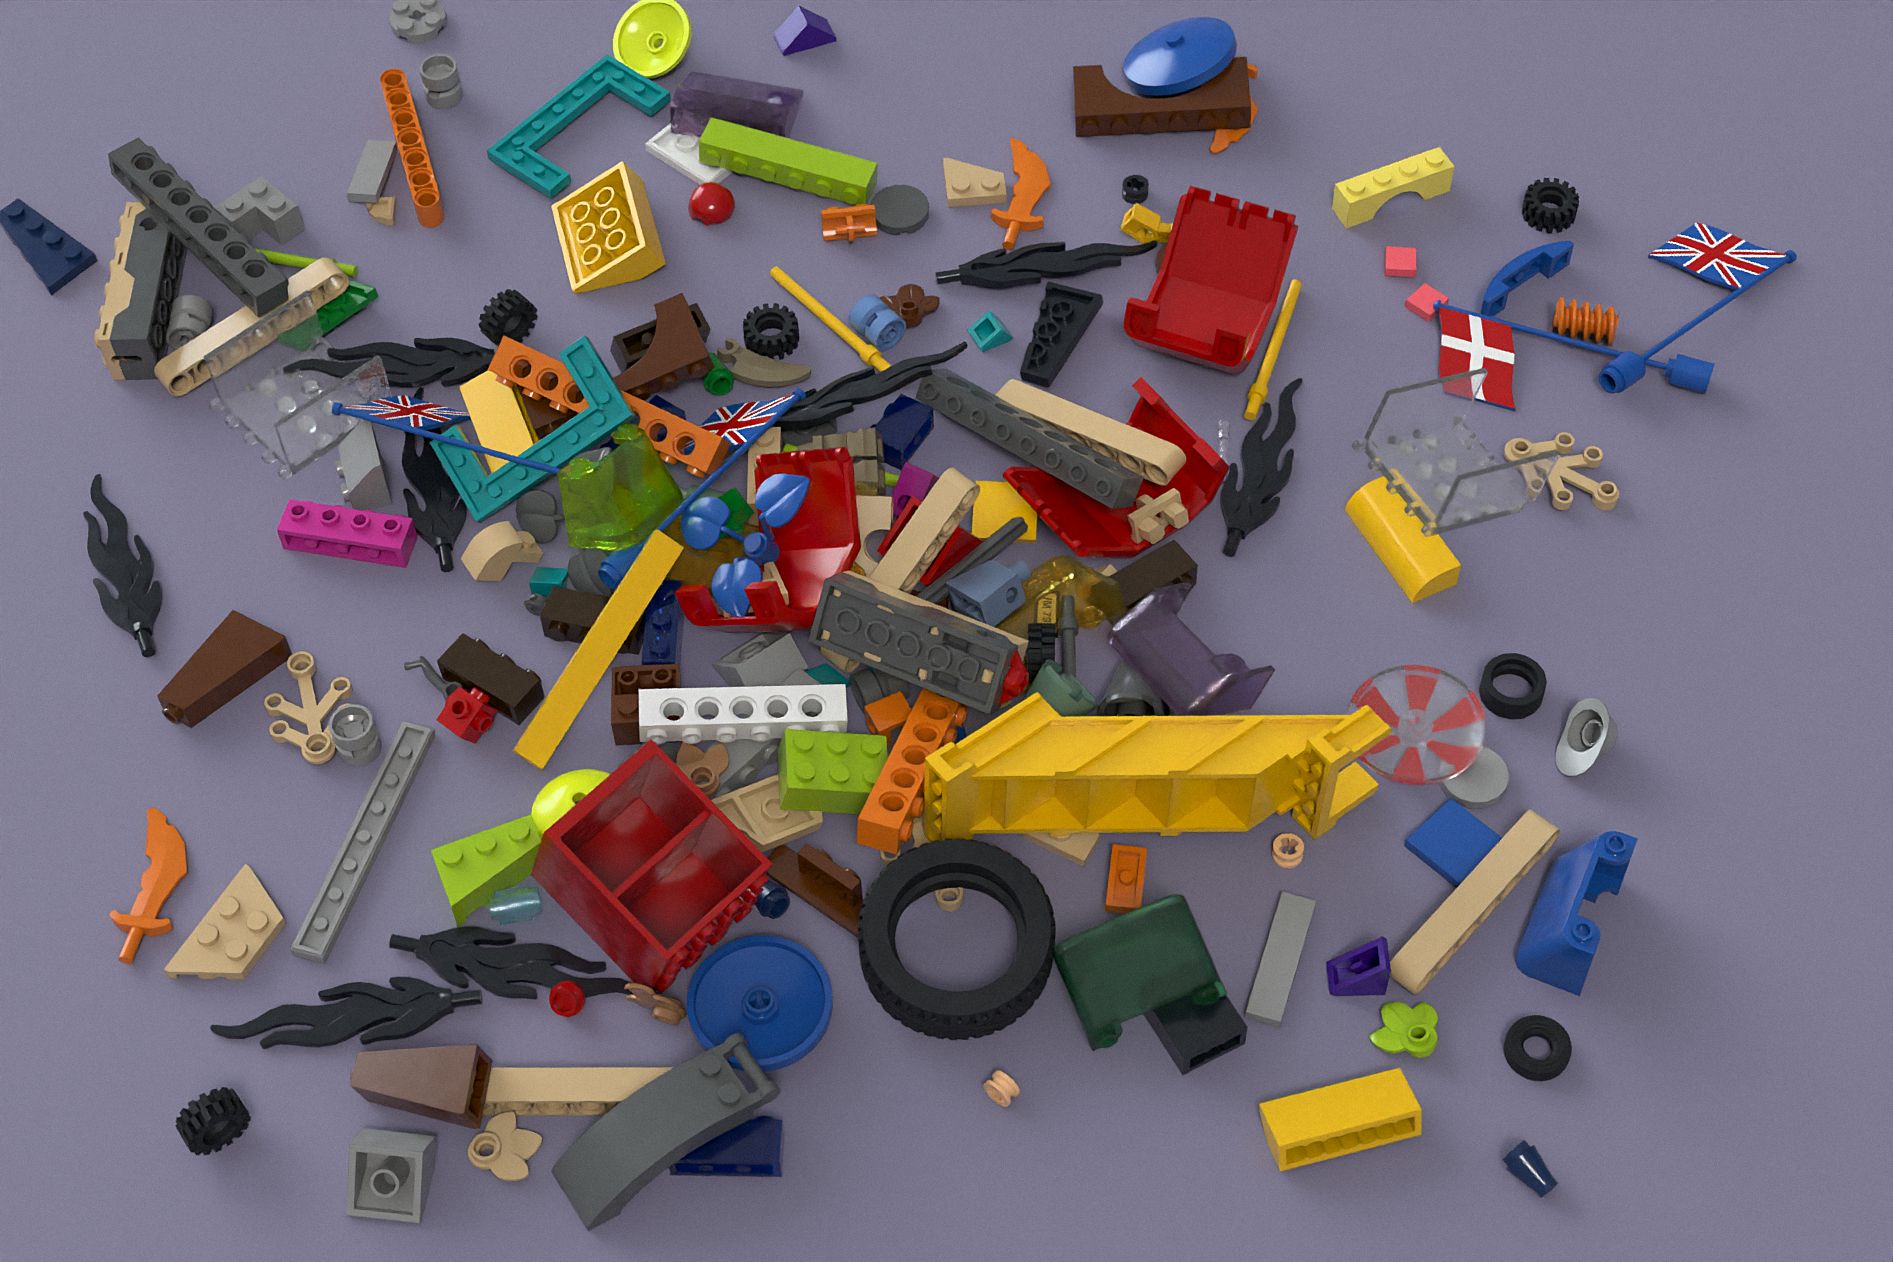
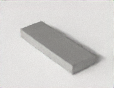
[347,140,398,203]

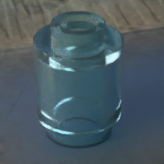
[488,885,542,926]

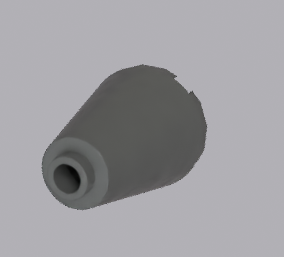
[1096,652,1165,716]

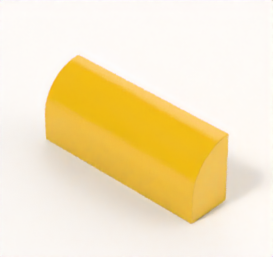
[459,370,540,473]
[1345,472,1461,603]
[1259,1068,1422,1172]

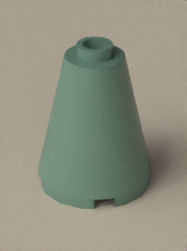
[1022,659,1098,717]

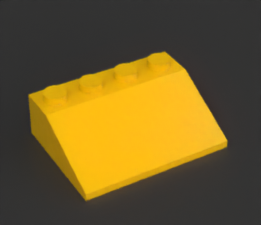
[551,161,666,294]

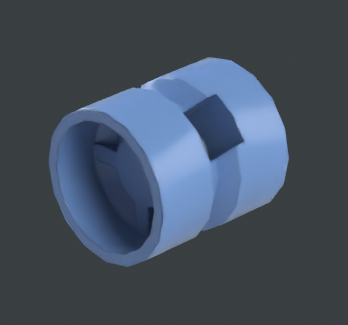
[848,294,906,351]

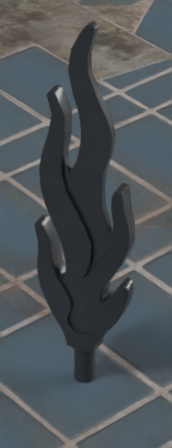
[935,240,1158,288]
[283,337,495,387]
[771,341,968,432]
[1221,378,1303,557]
[402,387,467,572]
[83,474,162,657]
[389,926,633,999]
[210,977,482,1049]

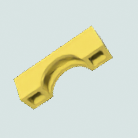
[1332,147,1454,228]

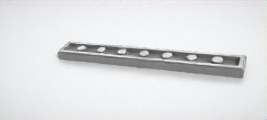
[290,721,436,964]

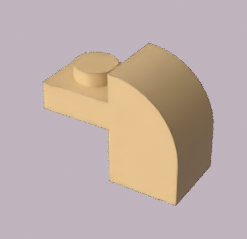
[461,521,543,581]

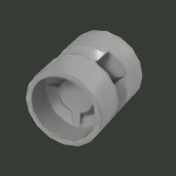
[419,54,463,109]
[166,295,213,350]
[329,704,381,767]

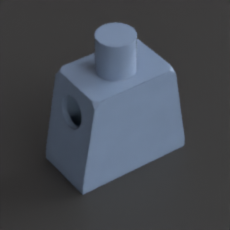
[946,560,1031,627]

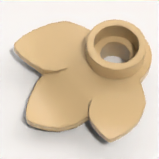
[468,1111,543,1181]

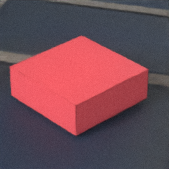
[1385,246,1416,277]
[1405,283,1449,322]

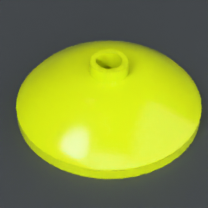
[613,0,692,79]
[531,769,610,839]

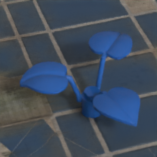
[681,474,811,617]

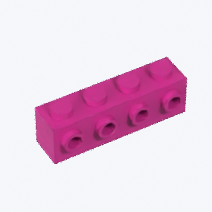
[277,499,418,568]

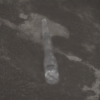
[1217,419,1230,484]

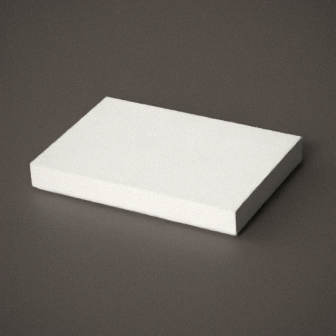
[645,112,733,185]

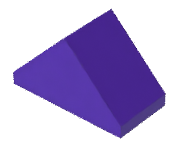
[774,5,836,56]
[1326,936,1391,996]

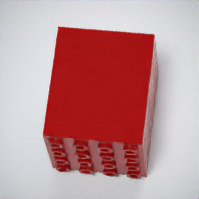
[531,739,773,994]

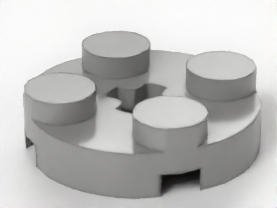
[389,0,447,43]

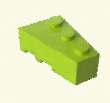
[431,814,541,927]

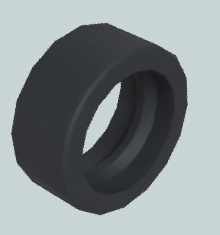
[1479,653,1547,719]

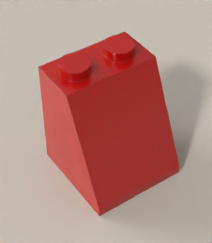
[877,496,984,586]

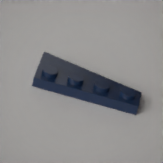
[0,198,97,296]

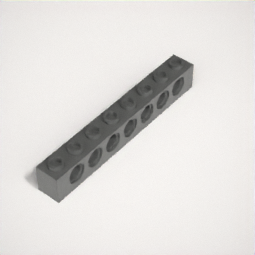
[108,137,289,318]
[915,369,1144,509]

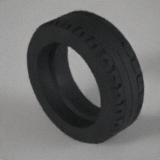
[858,838,1056,1040]

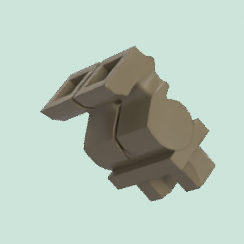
[798,428,886,495]

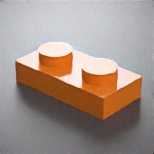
[1105,844,1147,916]

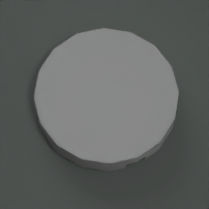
[1439,744,1509,809]

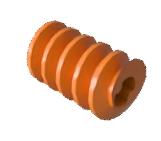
[1551,297,1620,345]

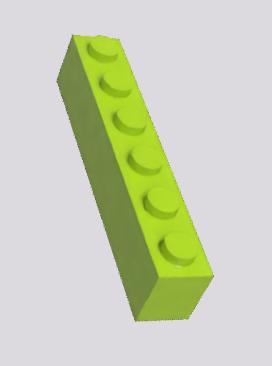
[699,117,878,205]

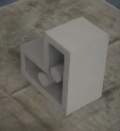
[214,176,305,246]

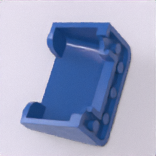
[1515,831,1638,996]

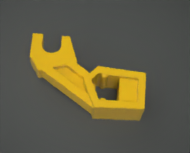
[1121,203,1173,244]

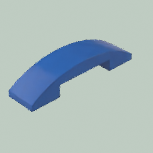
[1480,241,1574,317]

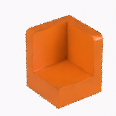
[864,691,912,747]

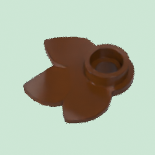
[880,284,940,327]

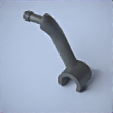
[404,656,462,702]

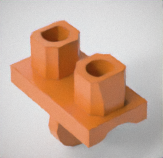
[821,203,877,242]

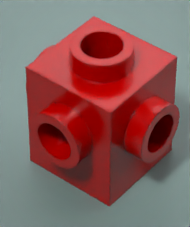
[436,686,498,744]

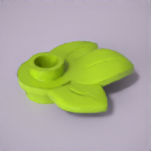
[1369,1002,1438,1058]

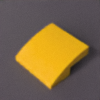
[972,480,1038,543]

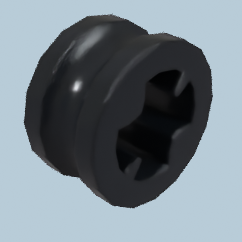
[1122,175,1149,204]

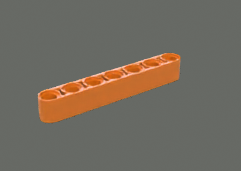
[380,68,444,228]

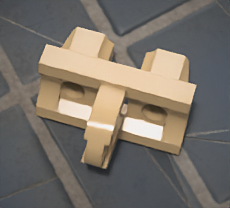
[1128,488,1189,544]

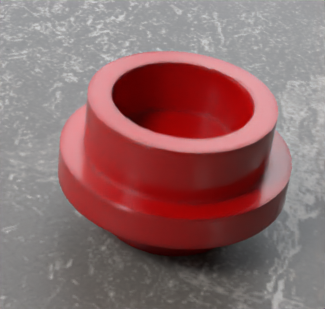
[549,981,585,1017]

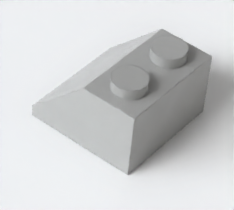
[335,420,392,511]
[712,631,808,687]
[346,1128,435,1223]

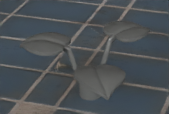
[516,447,618,597]

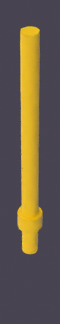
[770,266,892,372]
[1244,280,1302,421]

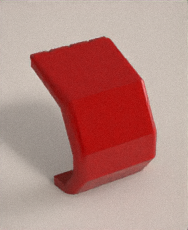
[1124,186,1299,375]
[1003,377,1230,559]
[675,447,861,633]

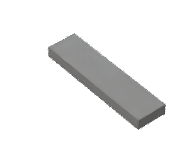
[1245,891,1316,1028]

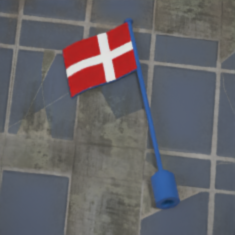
[1433,300,1715,411]

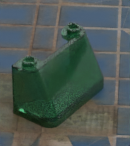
[1052,894,1227,1051]

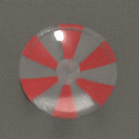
[1347,665,1486,785]

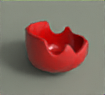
[688,182,735,226]

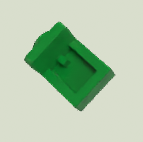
[718,487,754,540]

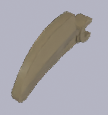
[717,338,811,387]

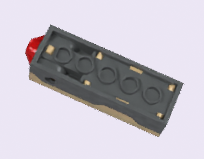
[94,202,187,380]
[808,570,1029,714]

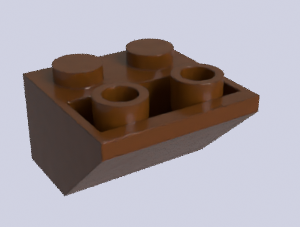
[611,664,683,746]

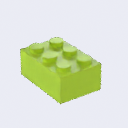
[777,729,888,815]

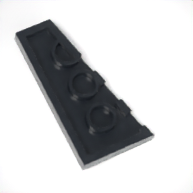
[1020,281,1103,387]

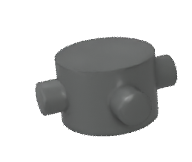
[524,593,547,616]

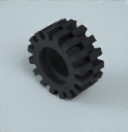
[1522,178,1579,234]
[479,289,538,346]
[743,303,799,360]
[1028,623,1055,683]
[175,1087,251,1155]

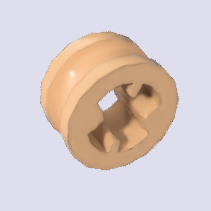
[1272,833,1304,868]
[983,1070,1020,1107]

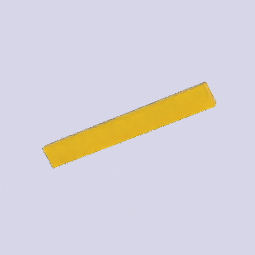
[512,529,684,770]

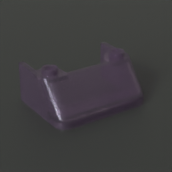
[1107,582,1275,716]

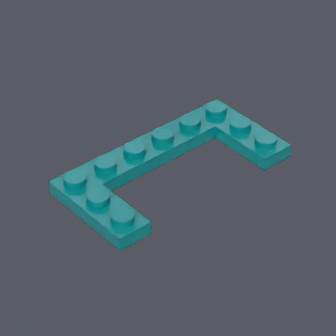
[487,54,671,199]
[430,336,636,523]

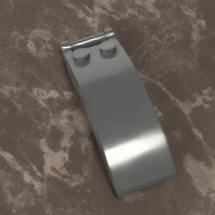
[552,1032,781,1231]

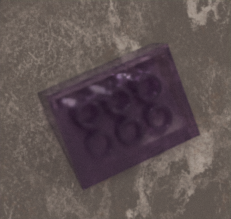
[670,71,803,138]

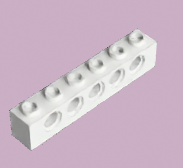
[638,684,848,745]

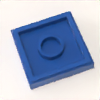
[1404,798,1502,888]

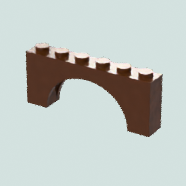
[1073,57,1251,137]
[516,293,715,439]

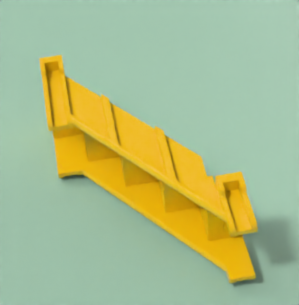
[924,692,1393,842]

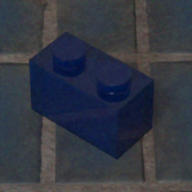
[870,394,934,470]

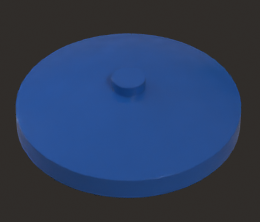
[1124,17,1237,95]
[687,935,833,1072]

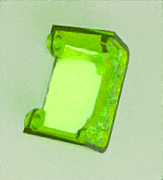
[557,424,683,550]

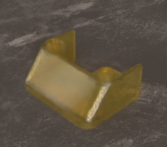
[964,555,1131,694]

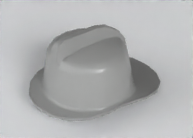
[1555,698,1618,776]

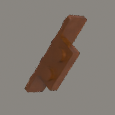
[767,843,864,938]

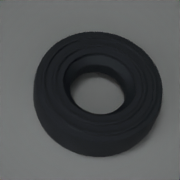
[1504,1015,1572,1081]

